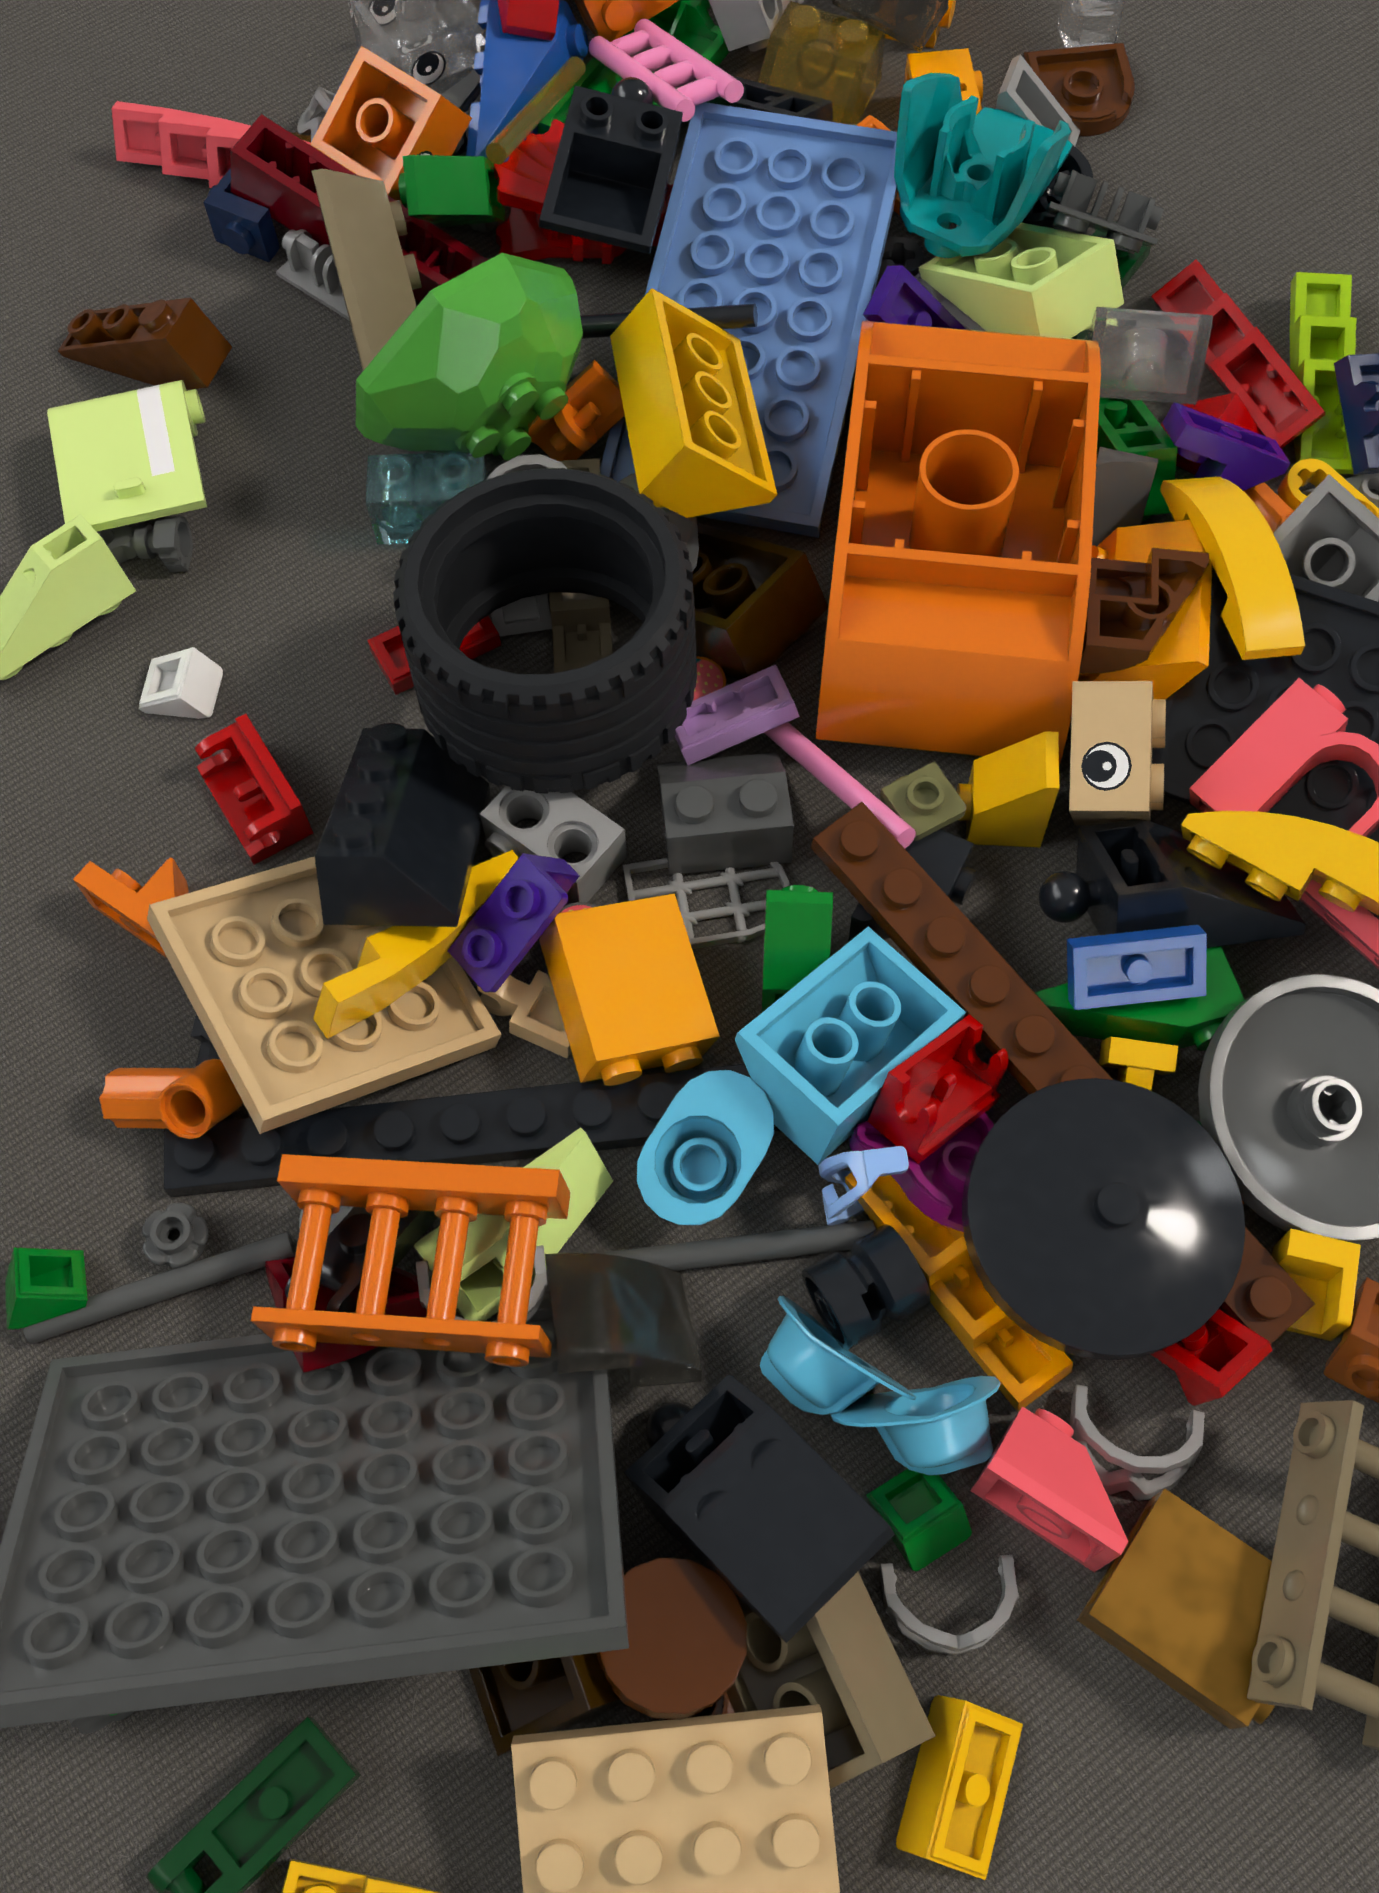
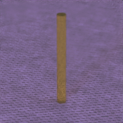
[486,56,586,164]

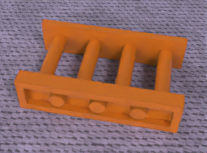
[250,1154,570,1367]

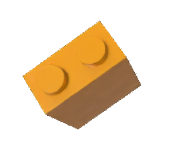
[539,893,720,1086]

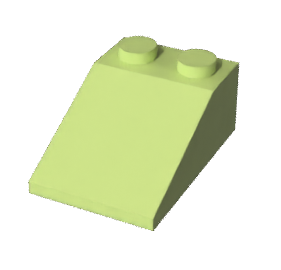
[919,223,1124,339]

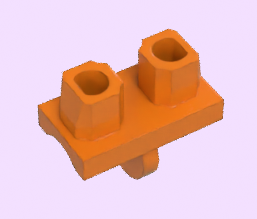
[528,360,625,461]

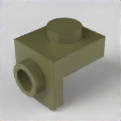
[880,761,966,841]

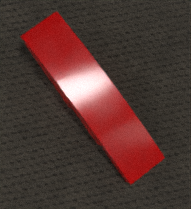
[1151,259,1326,449]

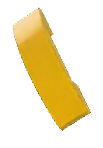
[1160,477,1305,660]

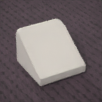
[138,647,223,719]

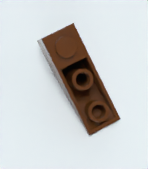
[58,297,232,390]

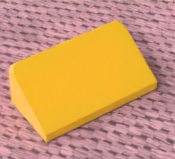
[896,1695,1023,1880]

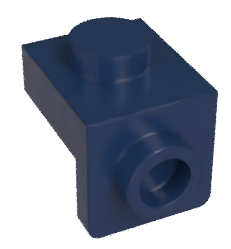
[203,168,280,262]

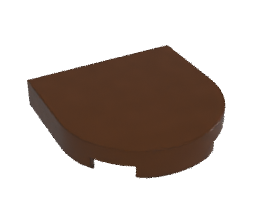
[1023,43,1135,136]

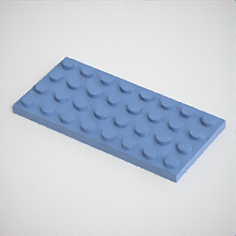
[600,102,898,538]

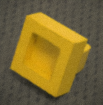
[1099,1037,1178,1091]

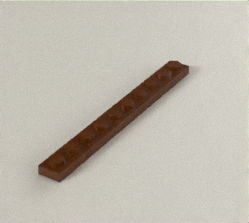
[811,802,1315,1344]

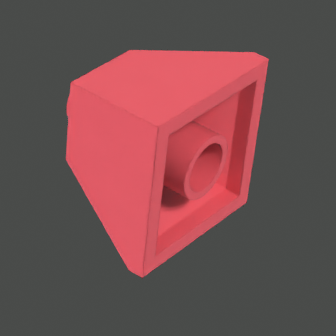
[971,1406,1128,1573]

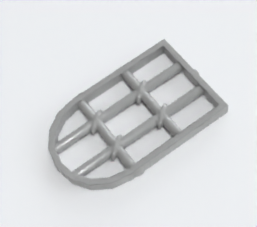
[623,858,790,949]

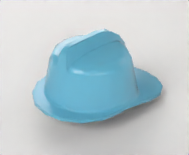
[637,1070,774,1225]
[760,1296,916,1415]
[830,1376,1001,1475]

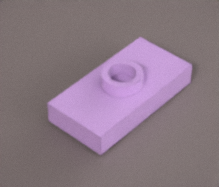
[675,665,800,765]

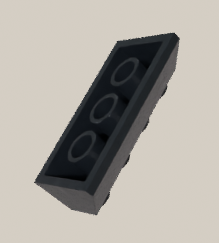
[315,723,490,927]

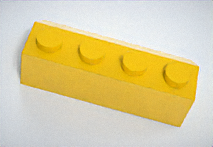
[610,288,778,518]

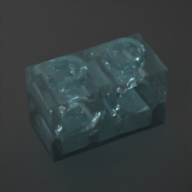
[366,452,488,545]

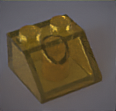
[758,1,886,125]

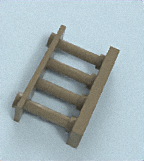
[1247,1400,1379,1751]

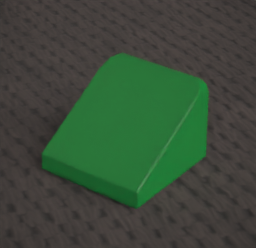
[5,1247,88,1330]
[866,1469,972,1572]

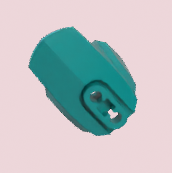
[894,73,1073,258]

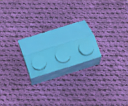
[735,926,966,1165]

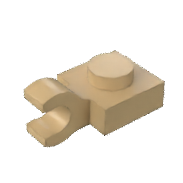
[477,970,571,1058]

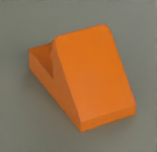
[73,858,189,959]

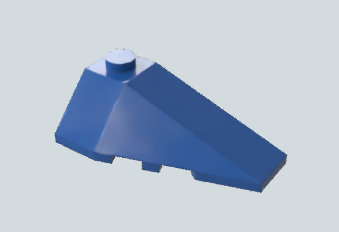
[466,0,588,163]

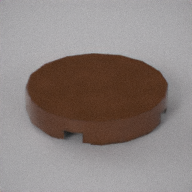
[595,1558,747,1719]

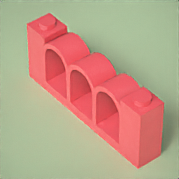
[1189,678,1379,970]

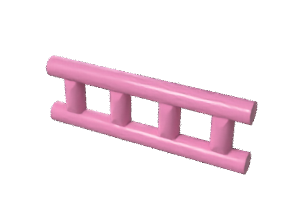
[589,19,744,122]

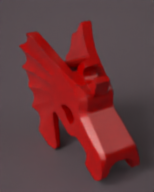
[494,119,673,264]

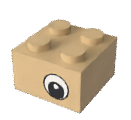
[1069,681,1166,826]

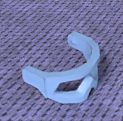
[818,1146,909,1226]

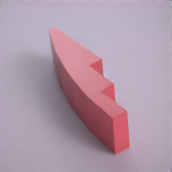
[111,101,310,188]

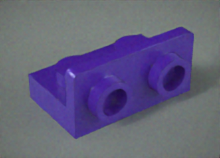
[448,853,580,992]

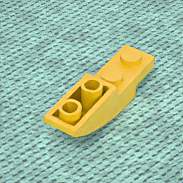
[1181,811,1379,916]

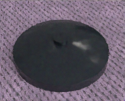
[962,1078,1245,1360]

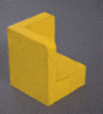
[1272,1229,1361,1341]

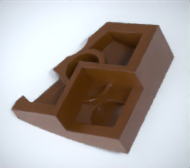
[1079,548,1209,674]

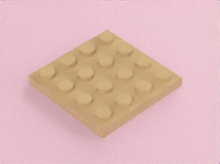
[147,856,501,1134]
[511,1704,840,1893]

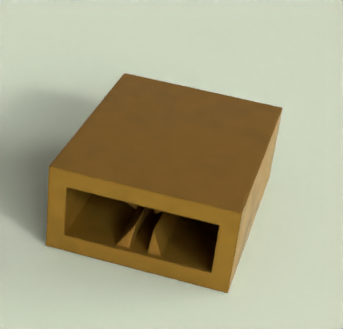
[1077,1488,1275,1729]

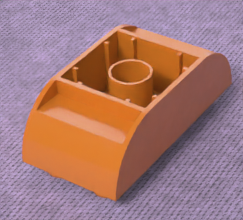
[816,321,1101,764]

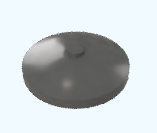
[1198,974,1379,1243]

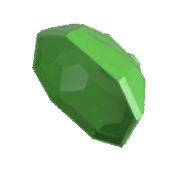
[356,253,583,460]

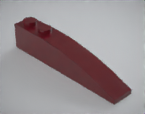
[230,114,488,302]

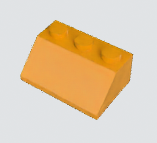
[1078,520,1212,699]

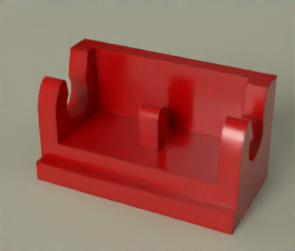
[195,713,313,865]
[867,1014,1009,1164]

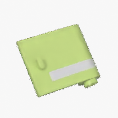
[47,380,207,532]

